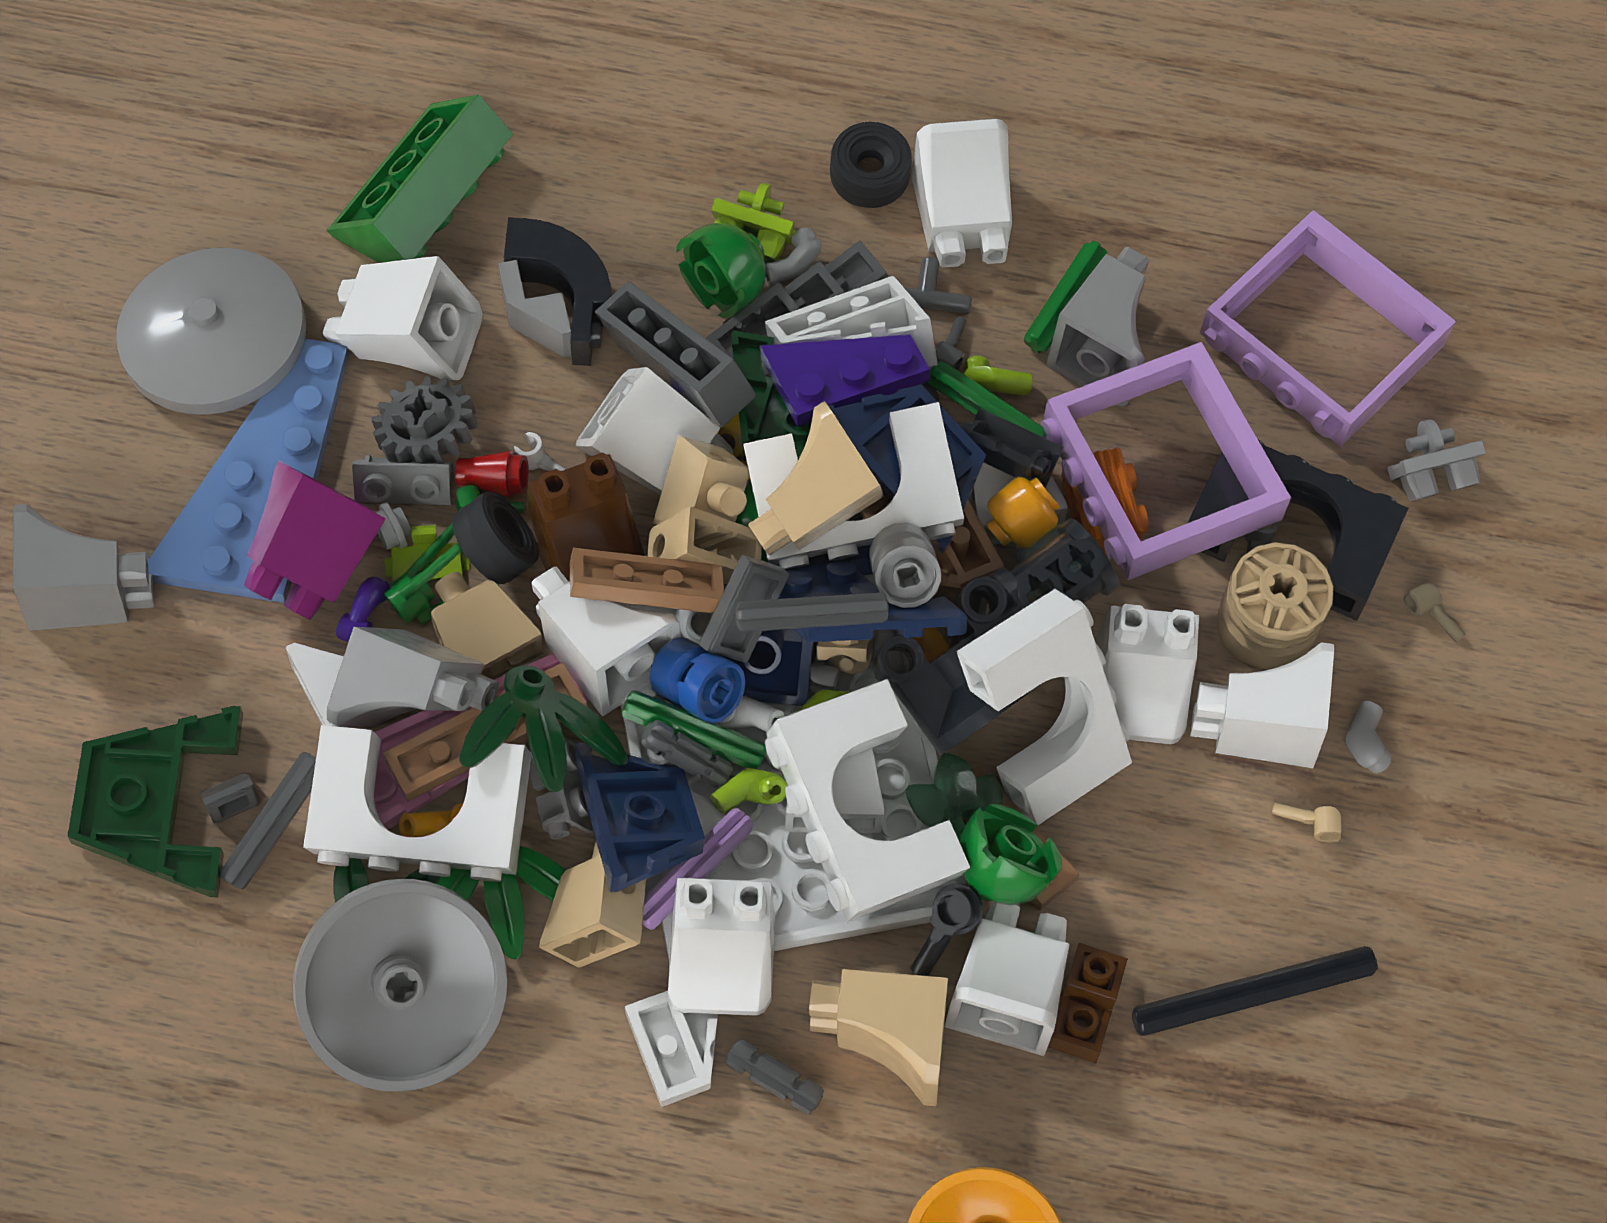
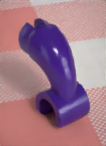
[335,576,390,642]

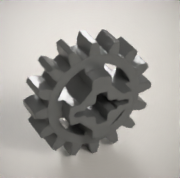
[372,376,478,464]

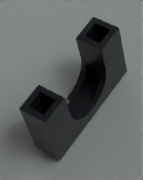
[1188,439,1409,621]

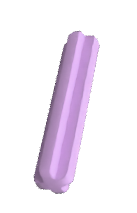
[642,808,753,930]

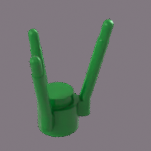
[384,524,499,625]

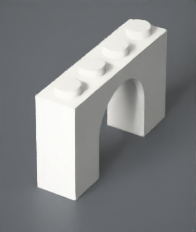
[743,402,964,570]
[956,589,1132,825]
[765,679,970,922]
[303,725,532,882]

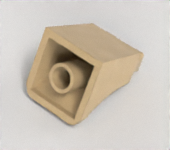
[748,401,883,556]
[809,969,948,1106]

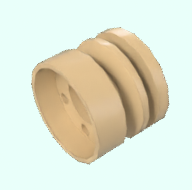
[1217,542,1333,670]

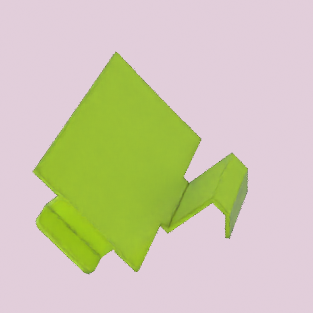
[384,525,470,582]

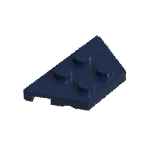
[828,384,986,554]
[574,743,705,892]

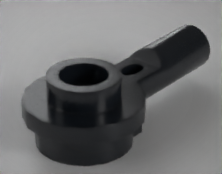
[910,883,983,976]

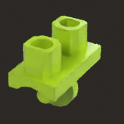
[711,182,796,262]

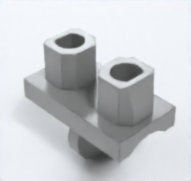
[1387,419,1486,502]

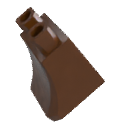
[528,452,645,582]

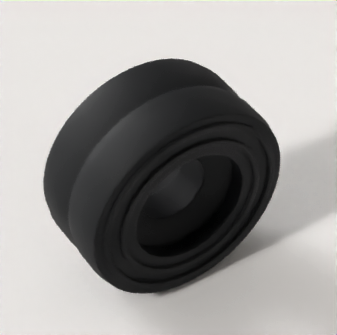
[830,122,912,208]
[452,492,539,584]

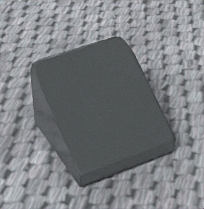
[200,773,260,824]

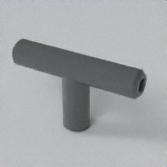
[904,257,972,314]

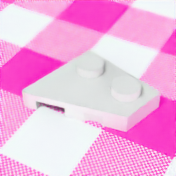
[625,991,718,1107]

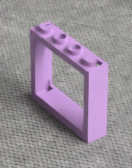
[1200,210,1456,447]
[1040,342,1291,581]

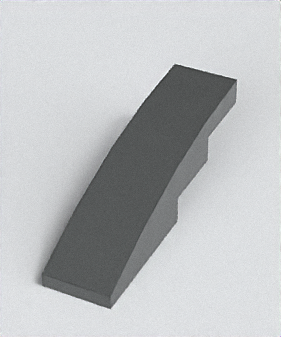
[706,240,889,359]

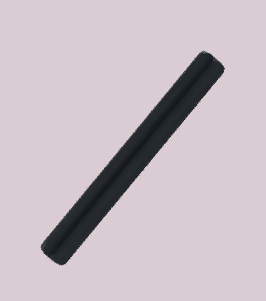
[1132,946,1378,1036]

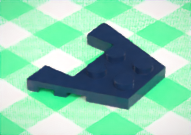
[778,544,967,642]

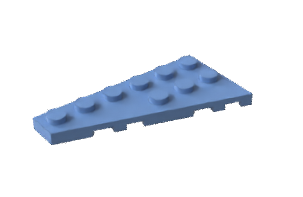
[148,339,350,603]

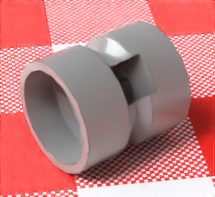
[869,523,941,608]

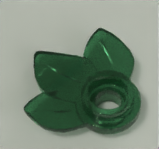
[905,753,1003,840]

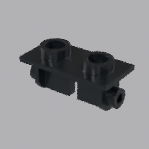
[961,408,1064,489]

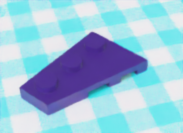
[760,335,930,427]

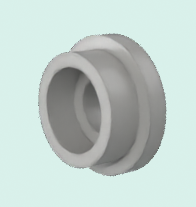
[376,502,412,550]

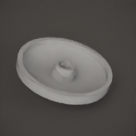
[116,248,307,415]
[293,879,507,1091]

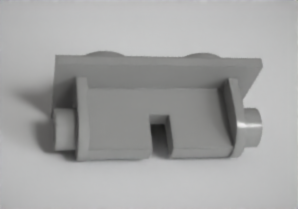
[352,455,453,505]
[529,738,593,839]

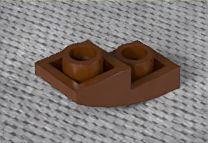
[1048,943,1128,1063]

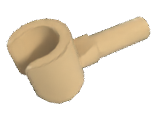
[1272,802,1342,843]

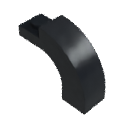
[504,217,612,366]

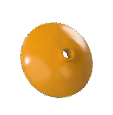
[908,1167,1062,1223]

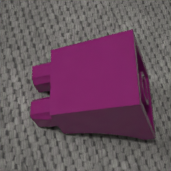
[244,461,386,620]

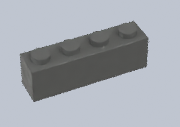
[595,281,757,428]

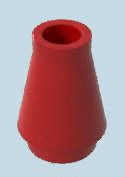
[455,450,529,498]

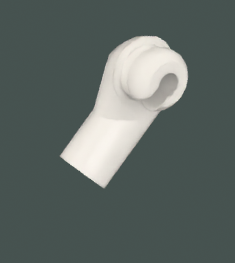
[717,696,785,732]

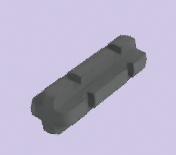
[641,721,733,787]
[726,1039,824,1114]

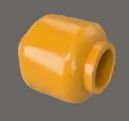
[986,477,1060,549]

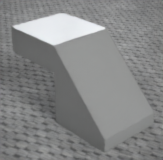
[498,260,571,357]

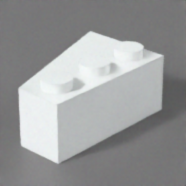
[765,276,938,367]

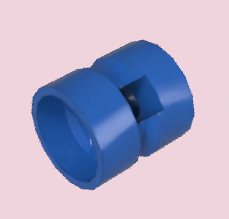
[649,637,746,724]

